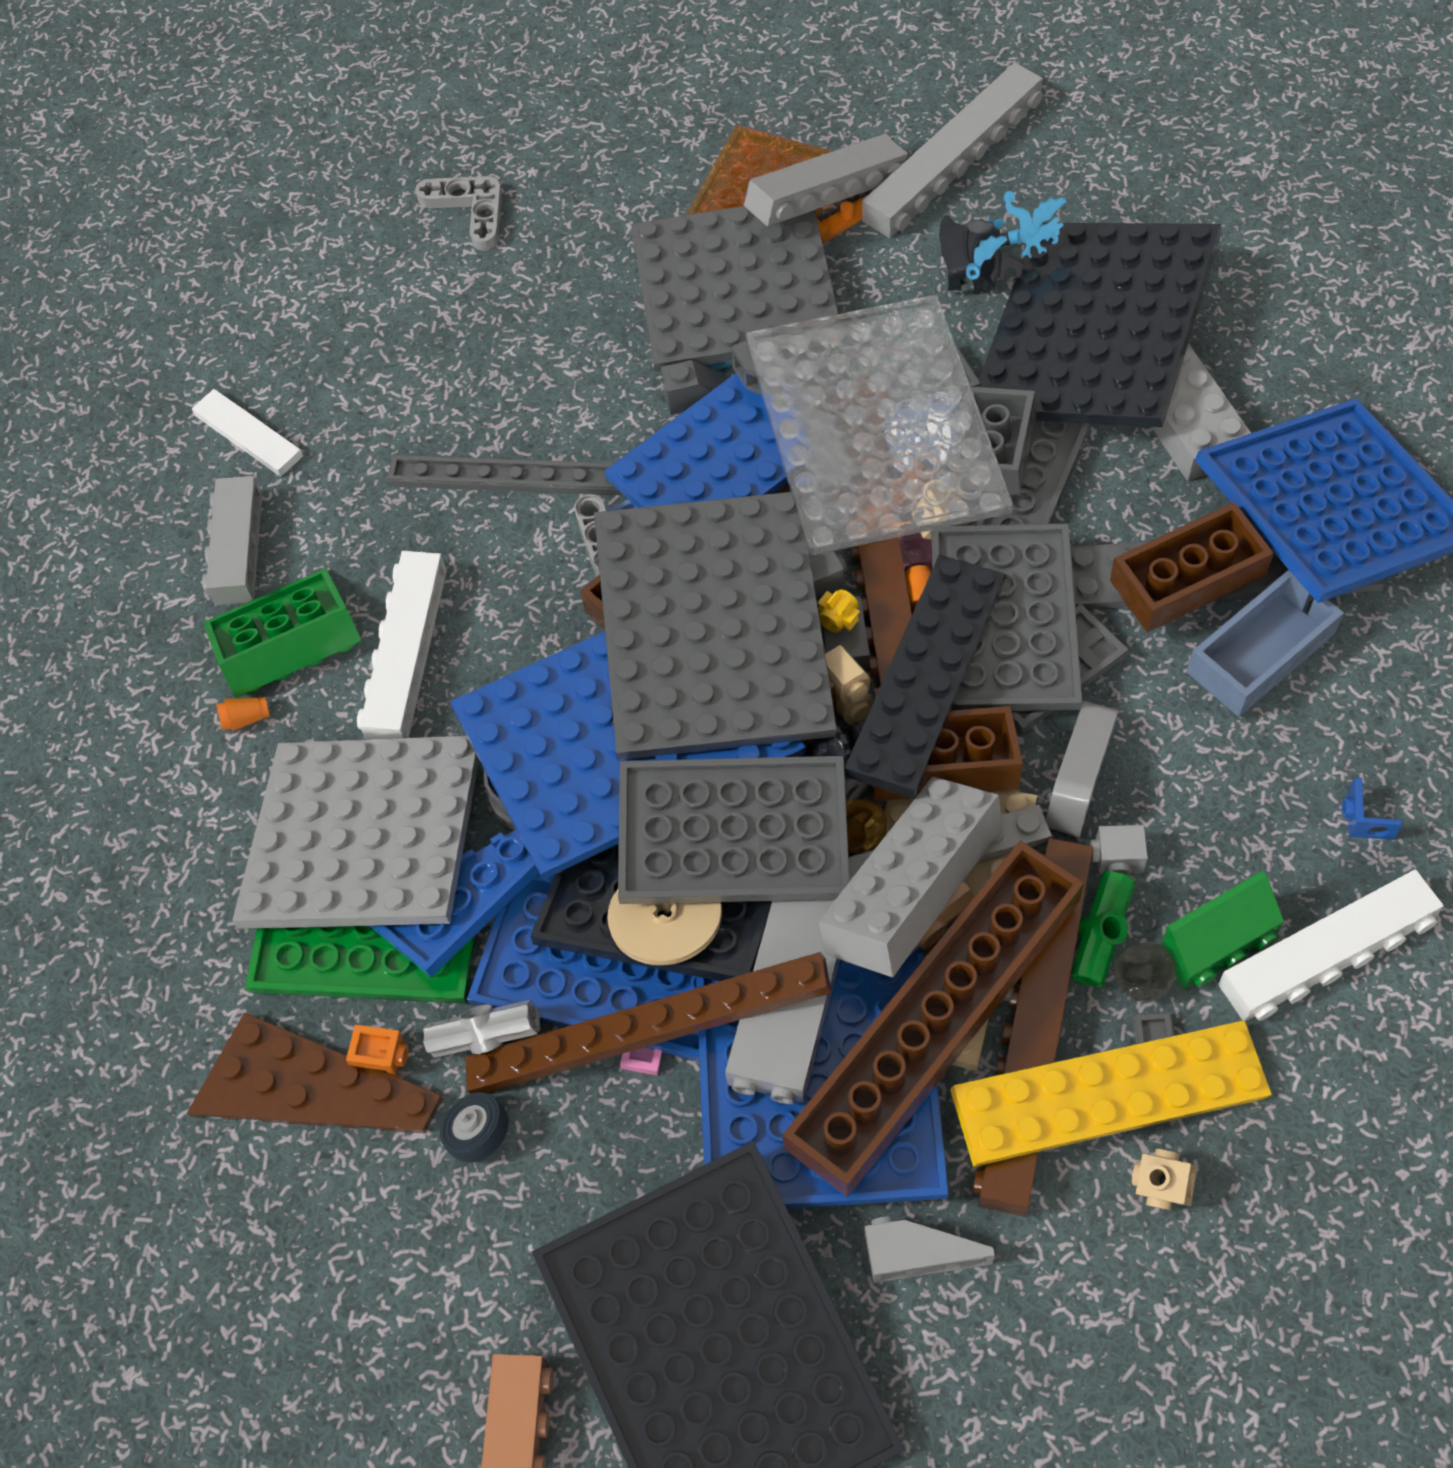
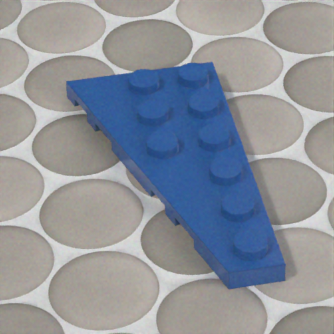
[370,830,539,978]

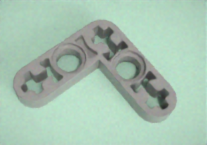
[415,176,502,251]

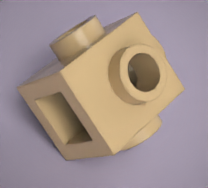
[1132,1149,1198,1210]

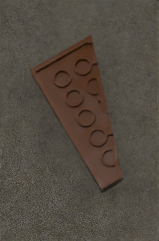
[187,1013,443,1134]

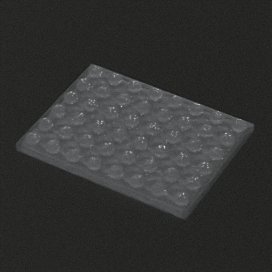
[746,294,1013,556]

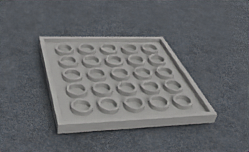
[232,736,479,929]

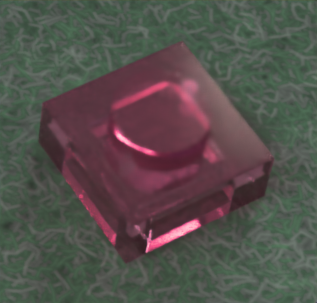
[898,534,932,571]

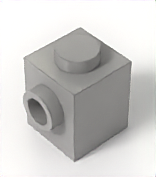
[1090,825,1148,876]

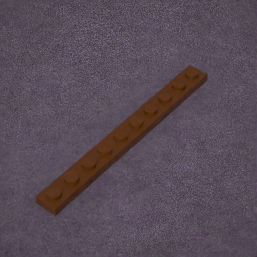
[465,952,832,1094]

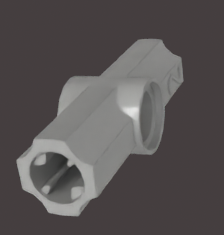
[423,1000,541,1058]

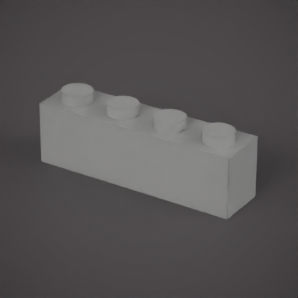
[202,476,262,605]

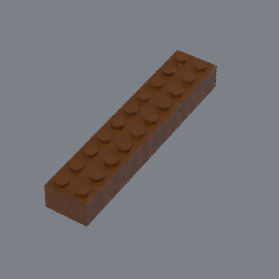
[782,840,1084,1198]

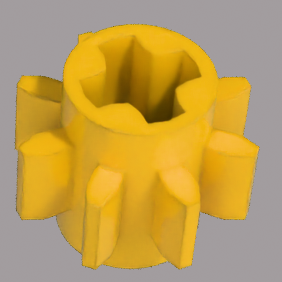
[817,590,860,633]

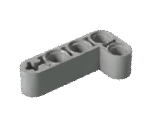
[1046,701,1119,838]

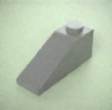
[865,1216,995,1283]

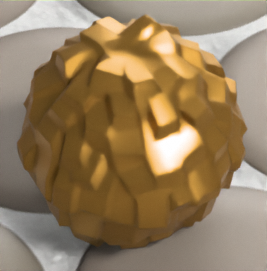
[846,798,887,855]

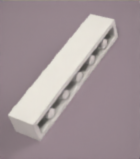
[357,551,447,740]
[1218,869,1444,1022]

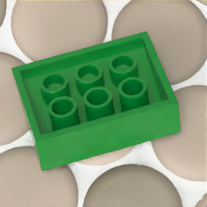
[203,568,362,698]

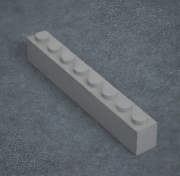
[862,62,1043,238]

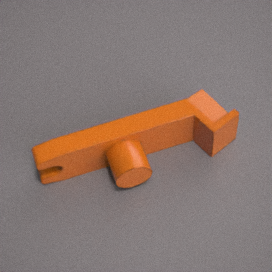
[817,197,866,242]

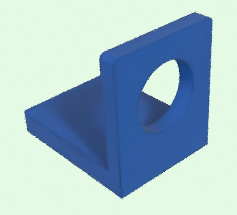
[1342,778,1402,840]

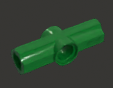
[1070,871,1136,988]

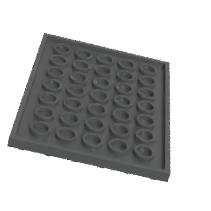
[594,491,837,760]

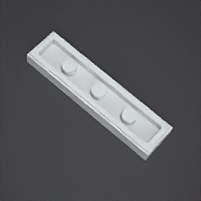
[192,389,303,477]

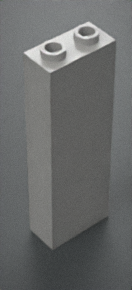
[725,875,854,1105]

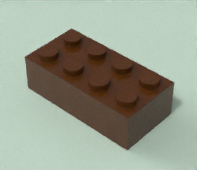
[1110,502,1274,633]
[872,706,1023,801]

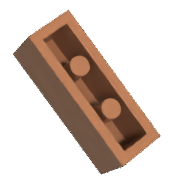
[481,1354,553,1468]

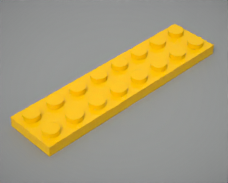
[950,1020,1272,1167]

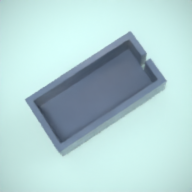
[1186,570,1344,717]

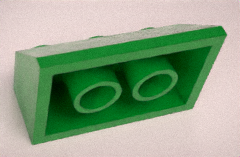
[1158,870,1284,990]

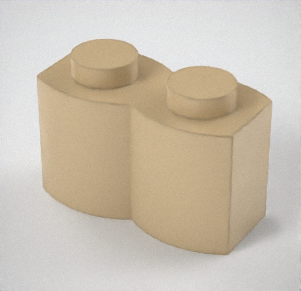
[825,645,873,725]

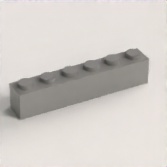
[744,134,908,227]

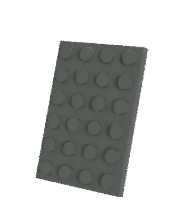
[931,523,1082,711]
[618,756,850,904]

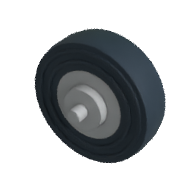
[440,1092,509,1163]

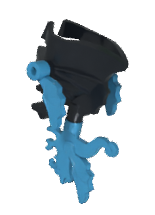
[939,190,1067,294]

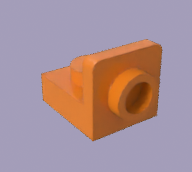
[346,1024,409,1077]

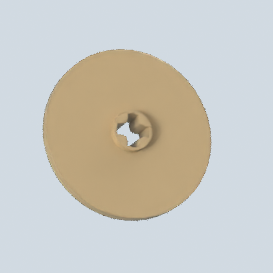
[608,889,722,965]

